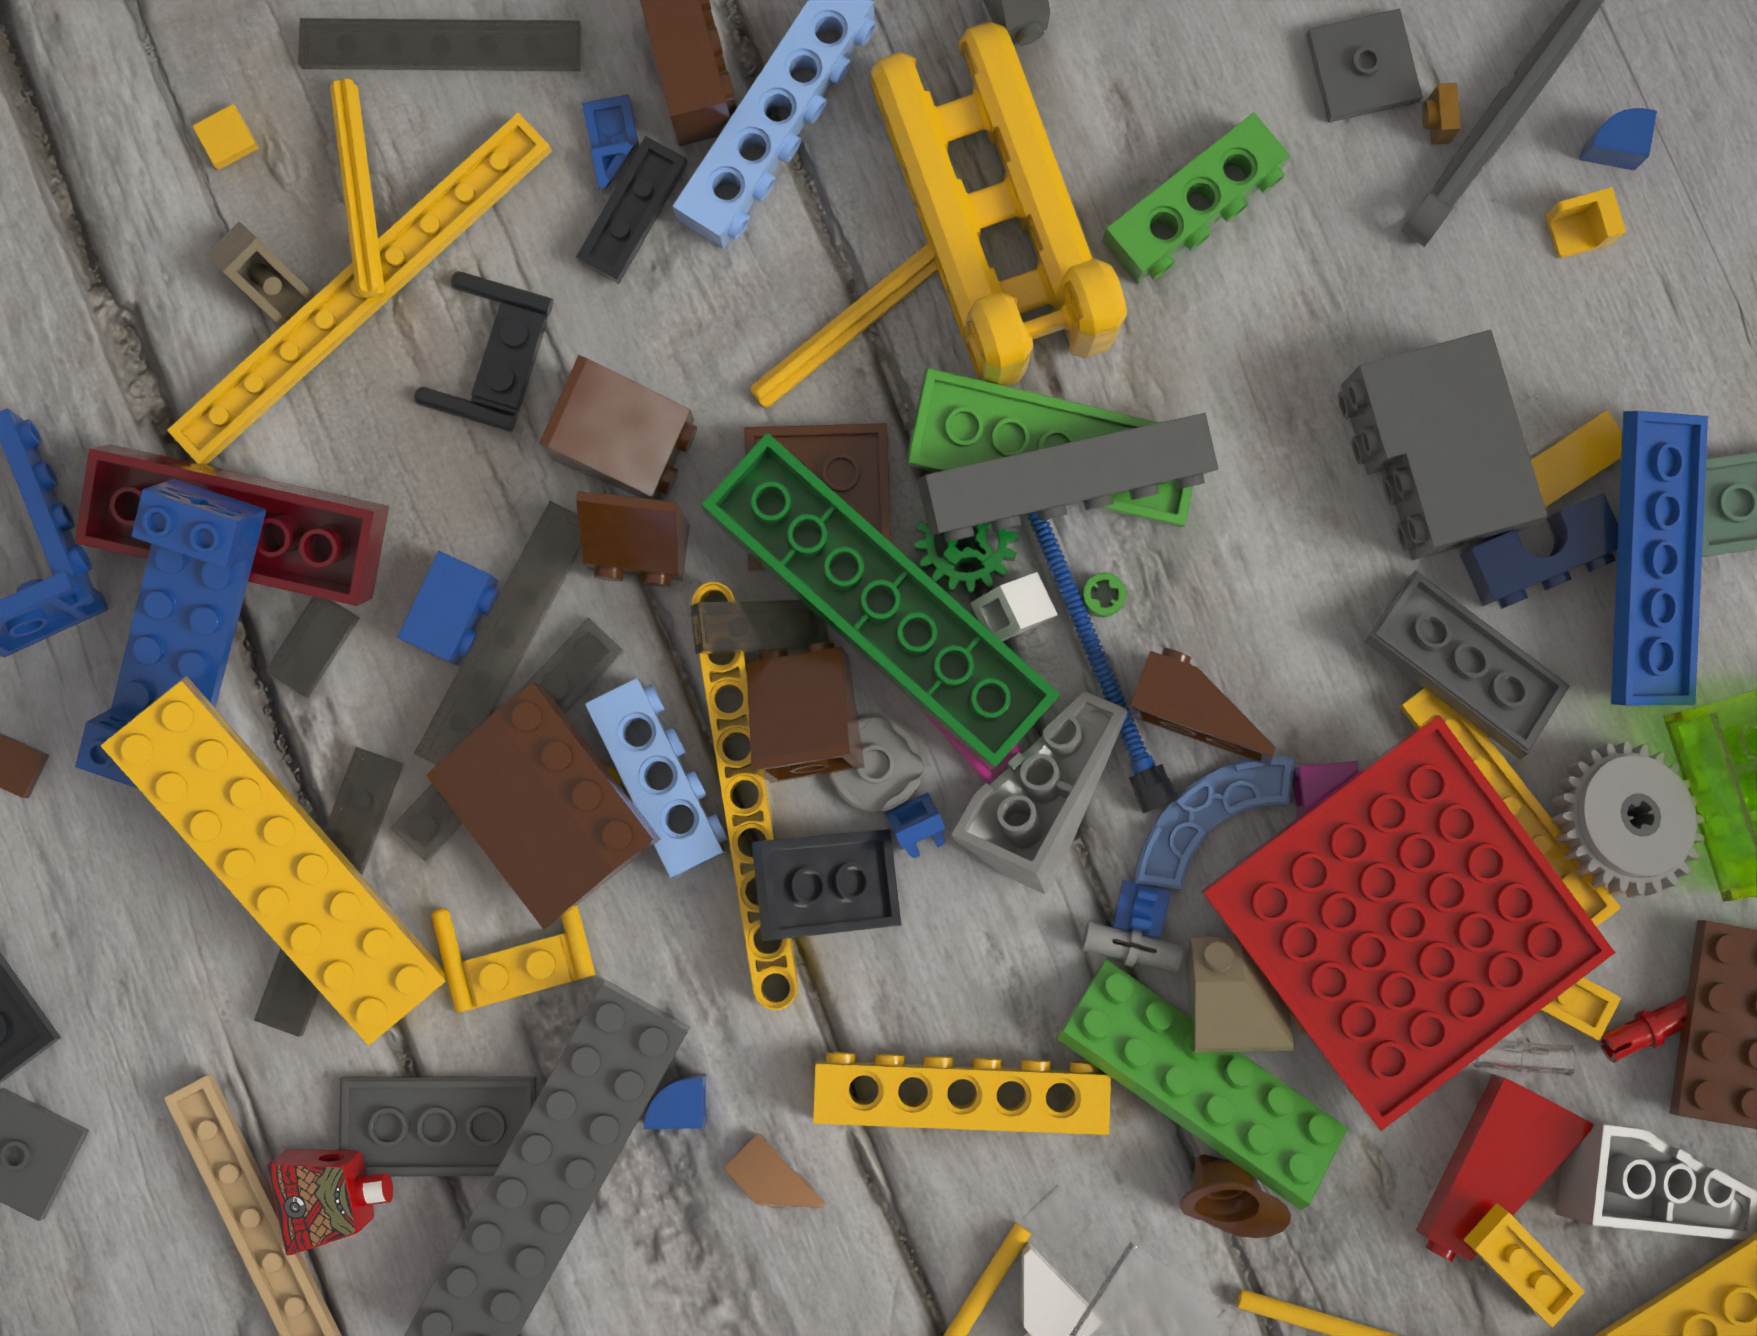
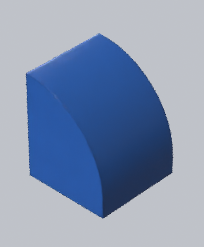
[1579,108,1657,170]
[644,1074,706,1129]

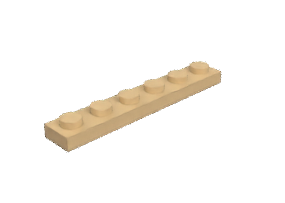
[164,1074,342,1336]

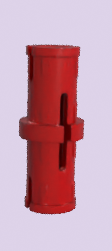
[1599,995,1687,1063]

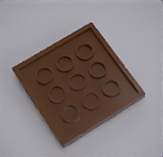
[1669,920,1757,1129]

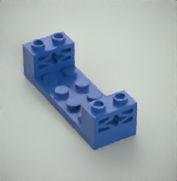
[75,479,267,789]

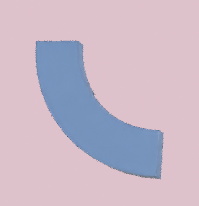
[1133,757,1295,889]

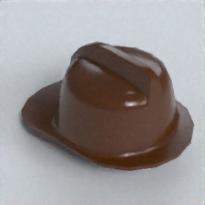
[1180,1154,1291,1238]

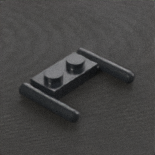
[414,271,553,432]

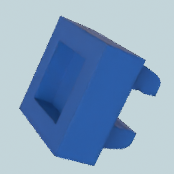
[884,792,946,858]
[1112,880,1171,938]

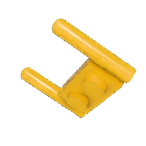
[431,904,596,1014]

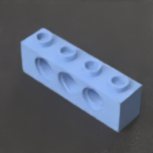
[585,678,729,878]

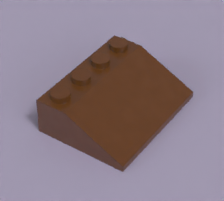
[426,682,661,930]

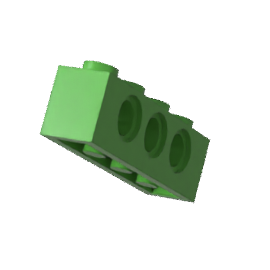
[1102,112,1290,284]

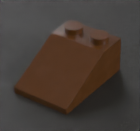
[576,491,690,587]
[1130,648,1275,766]

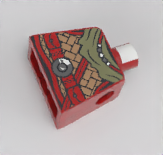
[267,1149,393,1256]

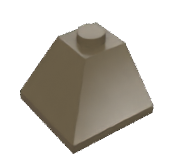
[1186,937,1294,1053]

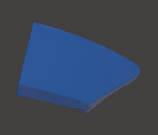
[582,94,638,190]

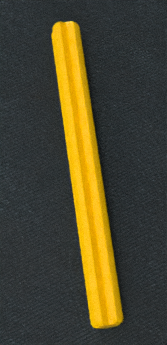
[750,243,938,408]

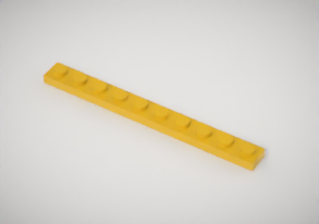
[167,112,552,465]

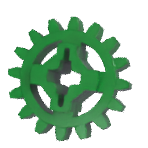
[914,522,1018,594]

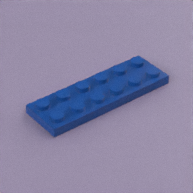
[1611,411,1708,706]

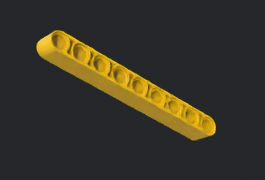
[692,582,799,1010]

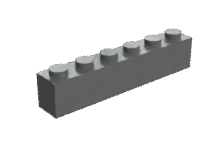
[917,412,1219,542]

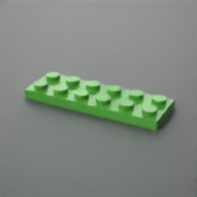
[905,368,1193,527]
[1056,959,1348,1210]

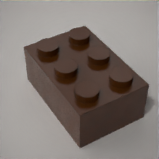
[640,0,737,147]

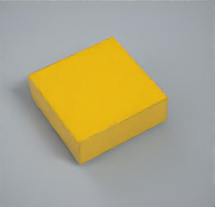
[193,103,260,171]

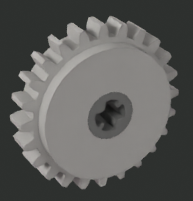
[1552,742,1705,898]

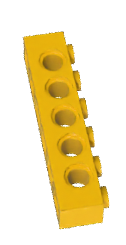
[813,1052,1111,1135]

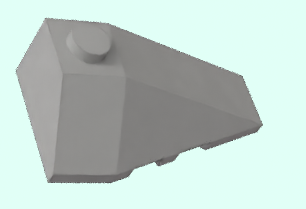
[951,691,1128,894]
[1556,1123,1757,1241]

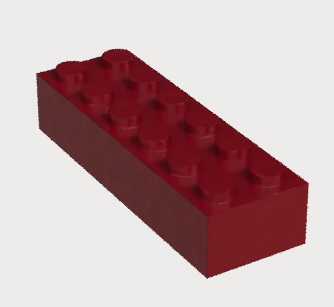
[74,444,389,606]

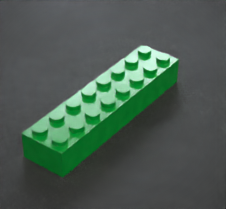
[701,433,1060,770]

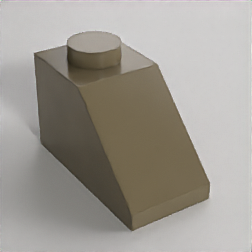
[206,222,315,327]

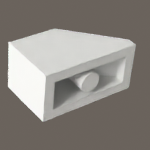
[1021,1242,1101,1336]

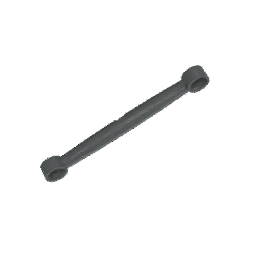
[1401,0,1605,247]

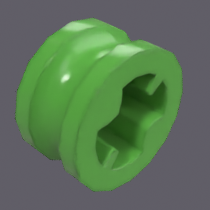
[1081,572,1126,618]

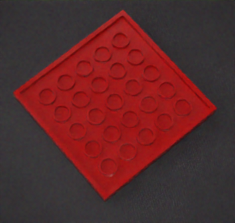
[1201,715,1616,1131]

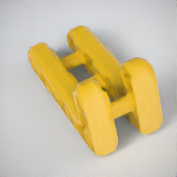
[869,21,1127,386]

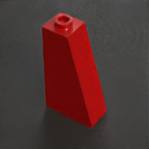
[1416,1074,1594,1262]

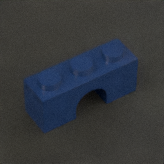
[1460,492,1618,609]

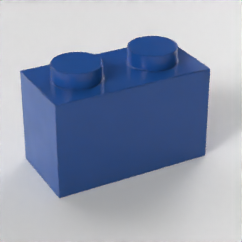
[397,550,500,666]

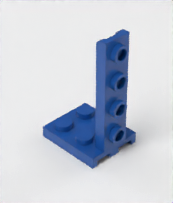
[0,408,109,658]

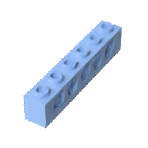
[672,0,877,249]

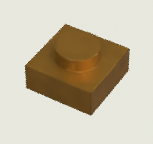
[1422,82,1461,145]

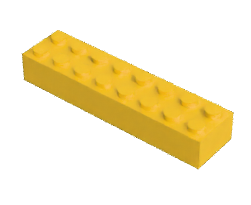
[101,676,446,1046]

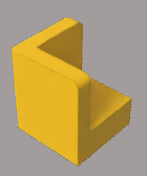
[1544,187,1626,259]

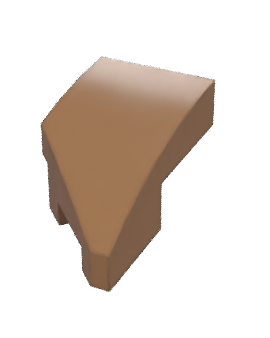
[723,1133,827,1208]

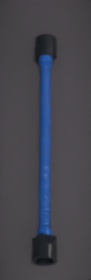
[1028,513,1178,814]

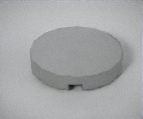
[829,717,923,812]

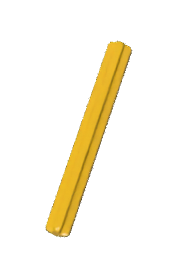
[330,78,385,298]

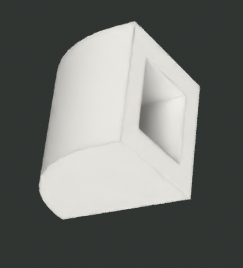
[970,572,1058,641]

